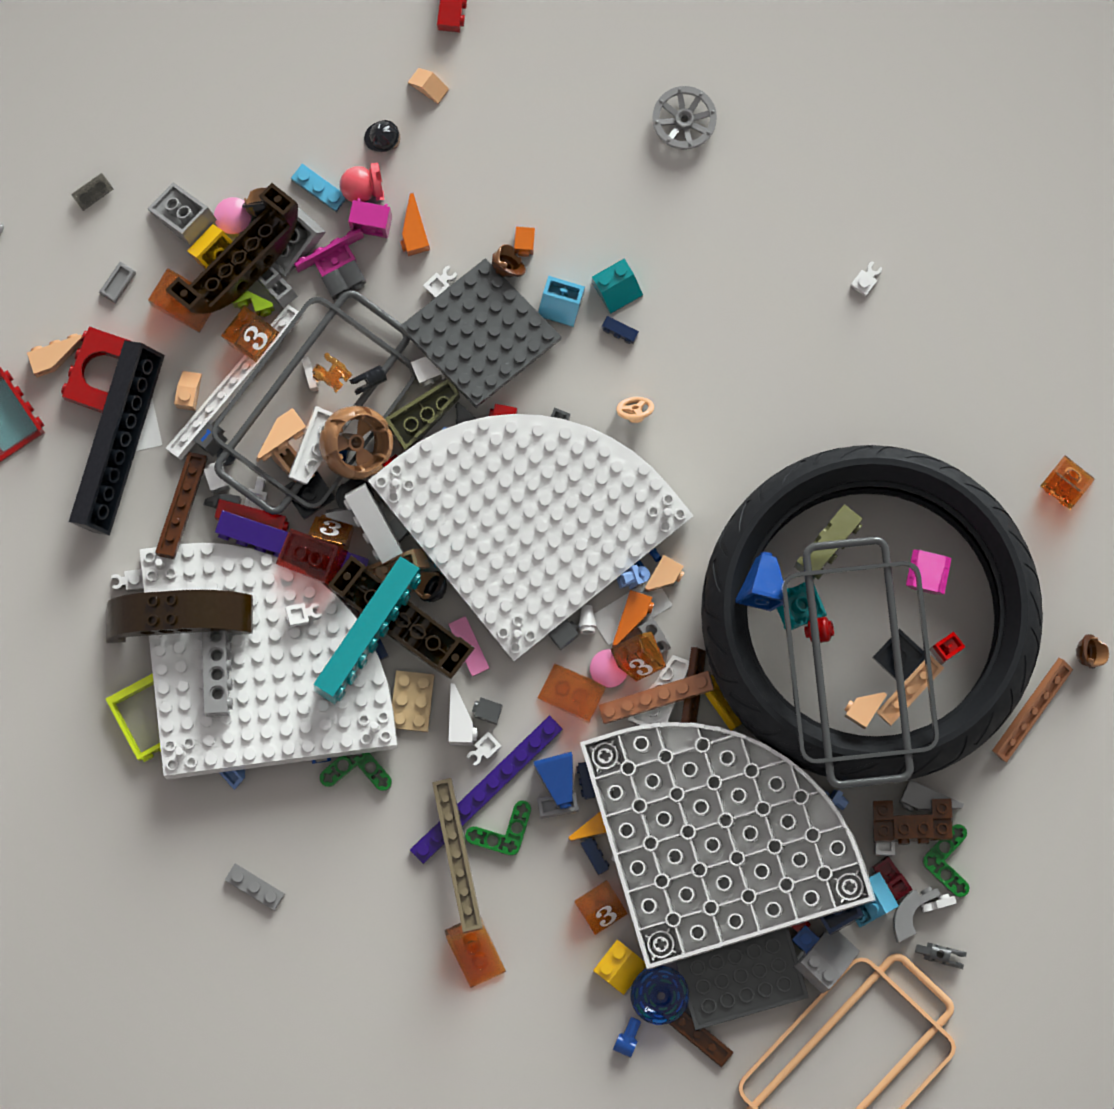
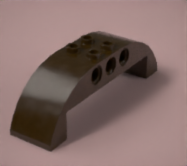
[165,183,298,314]
[328,555,475,679]
[106,590,253,643]

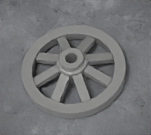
[653,86,717,150]

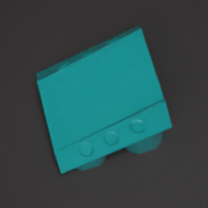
[777,582,827,630]

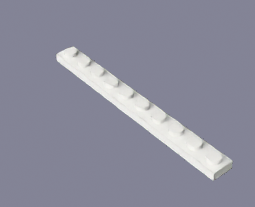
[166,304,303,460]

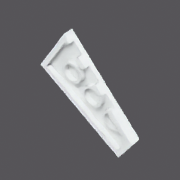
[288,406,351,485]
[628,655,689,725]

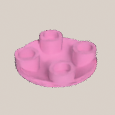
[214,198,251,234]
[590,649,628,688]

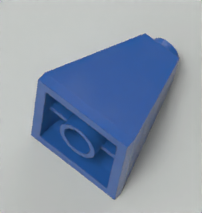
[735,552,788,612]
[534,752,573,810]

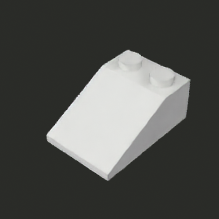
[449,683,478,746]

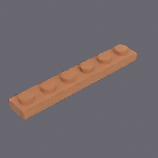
[992,658,1073,763]
[599,671,715,724]

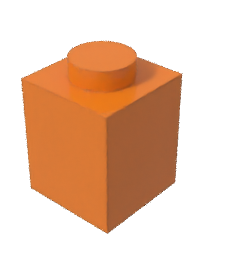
[514,227,535,257]

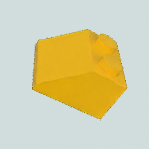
[187,224,233,269]
[593,939,646,995]

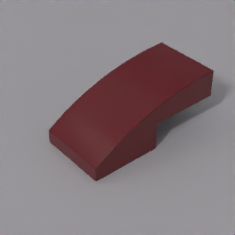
[872,856,913,900]

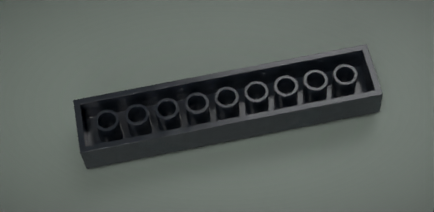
[69,340,165,536]

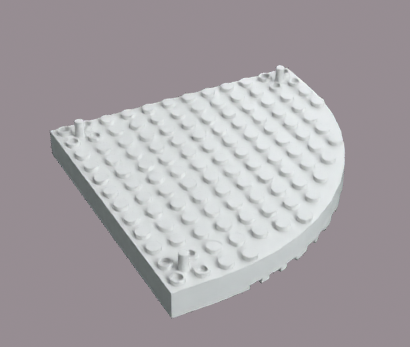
[368,414,693,661]
[140,543,398,780]
[580,722,876,969]

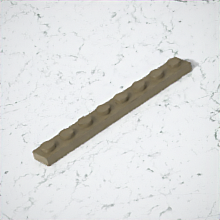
[432,778,483,934]

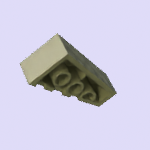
[385,379,460,452]
[794,504,863,580]

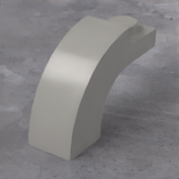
[893,886,941,943]

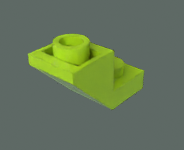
[232,291,275,317]

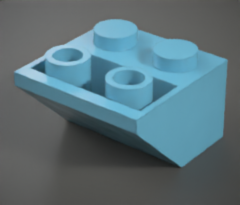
[538,276,585,327]
[856,872,899,928]

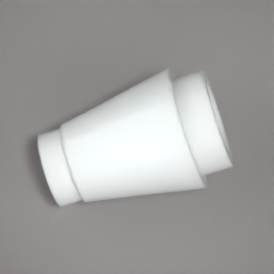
[578,605,597,635]

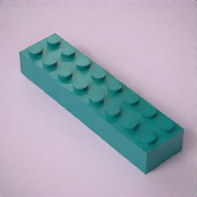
[313,556,421,705]

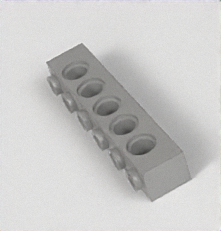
[202,631,233,717]

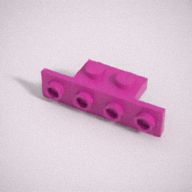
[294,228,364,277]

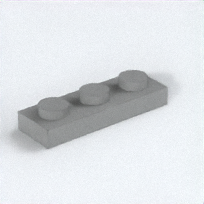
[225,863,285,910]

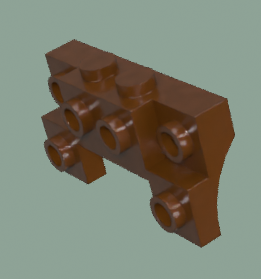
[872,798,953,845]

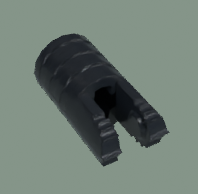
[349,365,387,395]

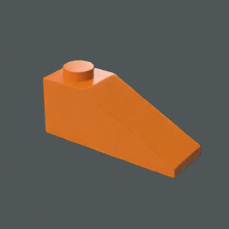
[400,193,430,256]
[612,590,654,648]

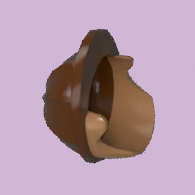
[492,244,526,277]
[1076,634,1109,669]

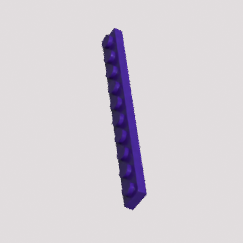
[410,715,563,864]

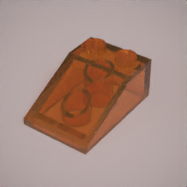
[148,268,211,333]
[538,664,607,724]
[444,915,506,988]

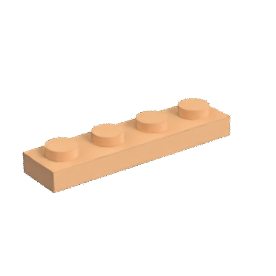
[876,655,944,726]

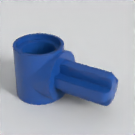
[613,1017,641,1058]

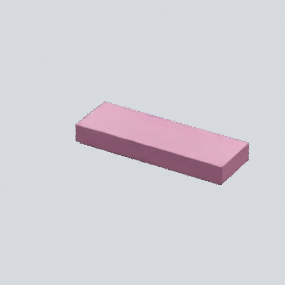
[448,616,490,677]

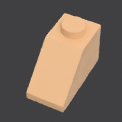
[174,371,202,411]
[644,555,684,592]
[844,692,887,729]

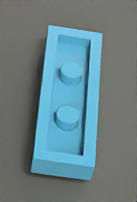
[291,164,346,212]

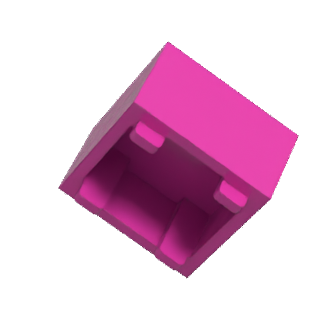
[348,198,392,239]

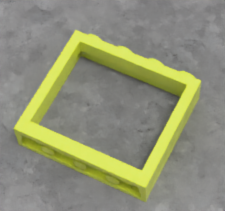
[105,673,161,762]

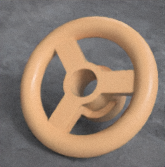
[616,397,654,423]

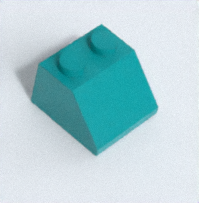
[591,258,643,314]

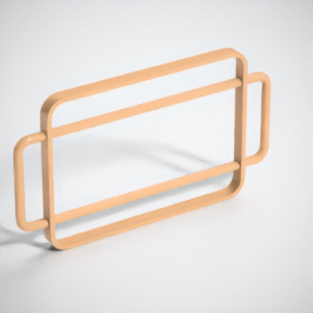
[738,953,956,1109]

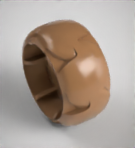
[319,406,393,479]

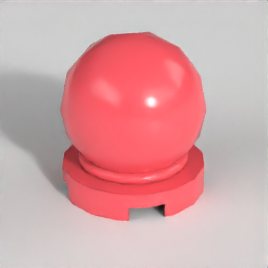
[339,163,385,202]

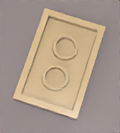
[392,670,435,732]

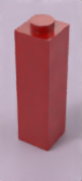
[214,499,289,532]

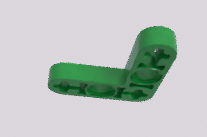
[319,753,392,791]
[465,800,531,856]
[922,824,970,897]

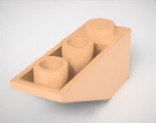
[27,334,83,378]
[256,408,306,462]

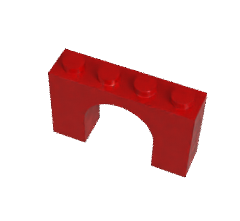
[61,326,130,413]

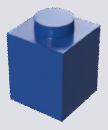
[792,925,820,953]

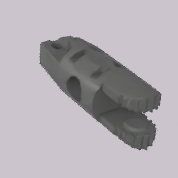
[915,942,967,969]

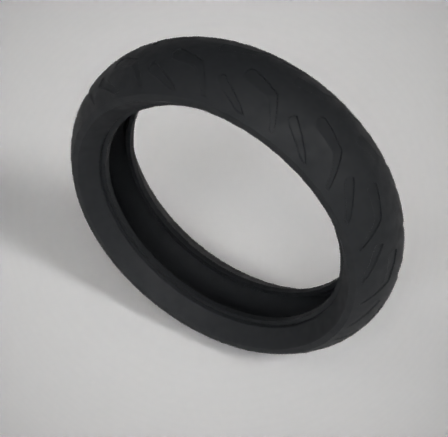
[701,445,1043,781]

